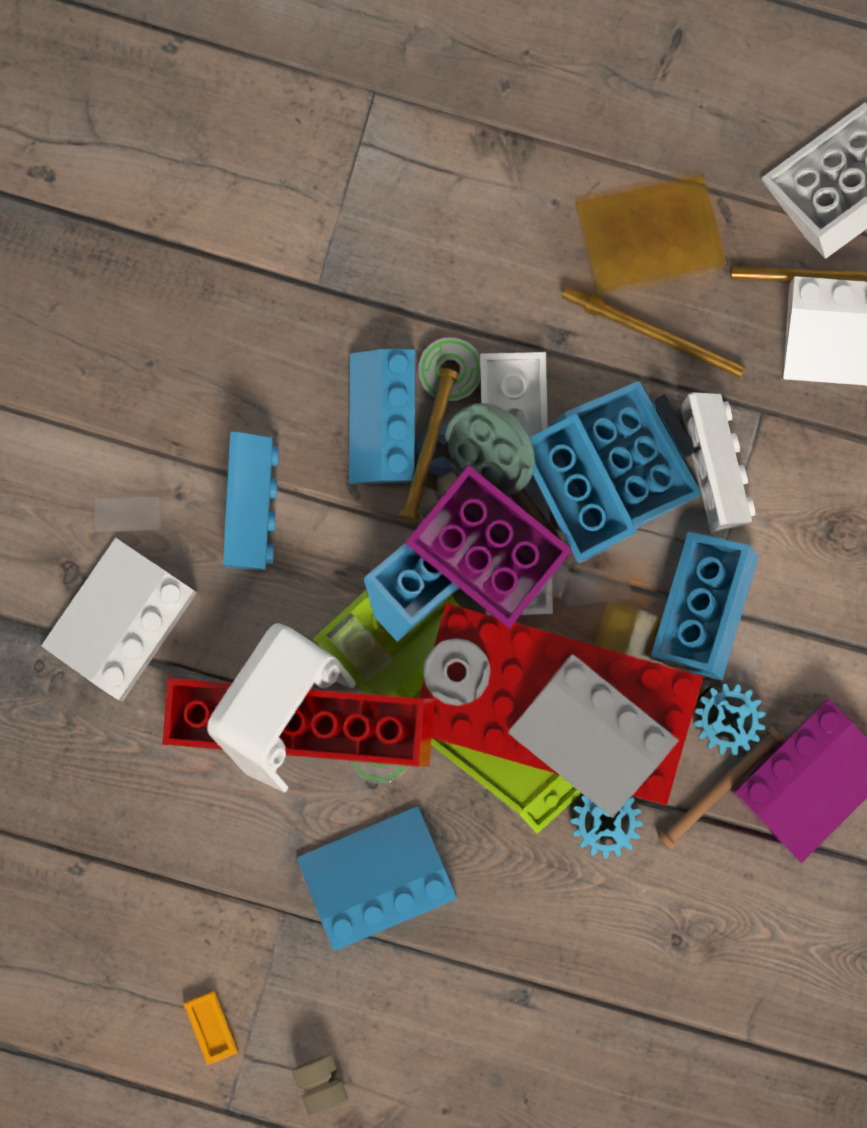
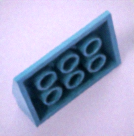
[548,381,702,530]
[297,806,457,951]

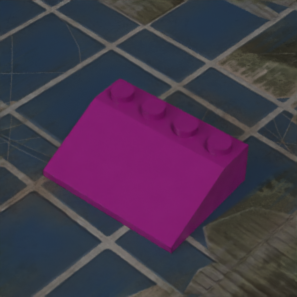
[405,465,572,628]
[731,699,867,863]

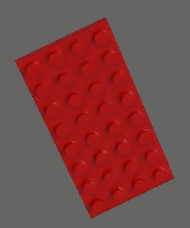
[419,603,703,806]

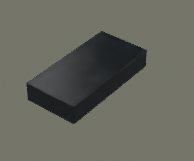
[653,394,696,460]

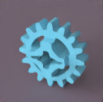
[693,684,766,755]
[570,795,643,859]

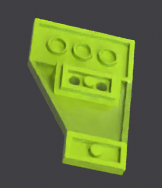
[313,589,581,834]

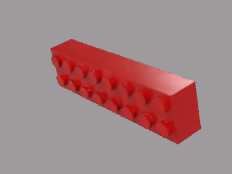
[162,678,435,767]

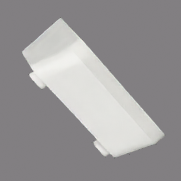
[208,623,356,792]

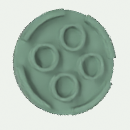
[445,403,535,498]

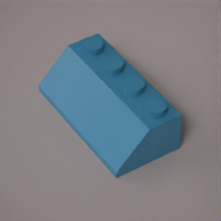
[349,349,415,484]
[529,413,637,564]
[223,432,279,571]
[651,532,759,680]
[364,544,459,642]

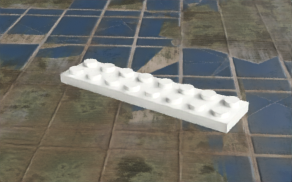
[480,352,553,616]

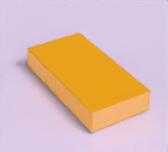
[183,990,239,1065]

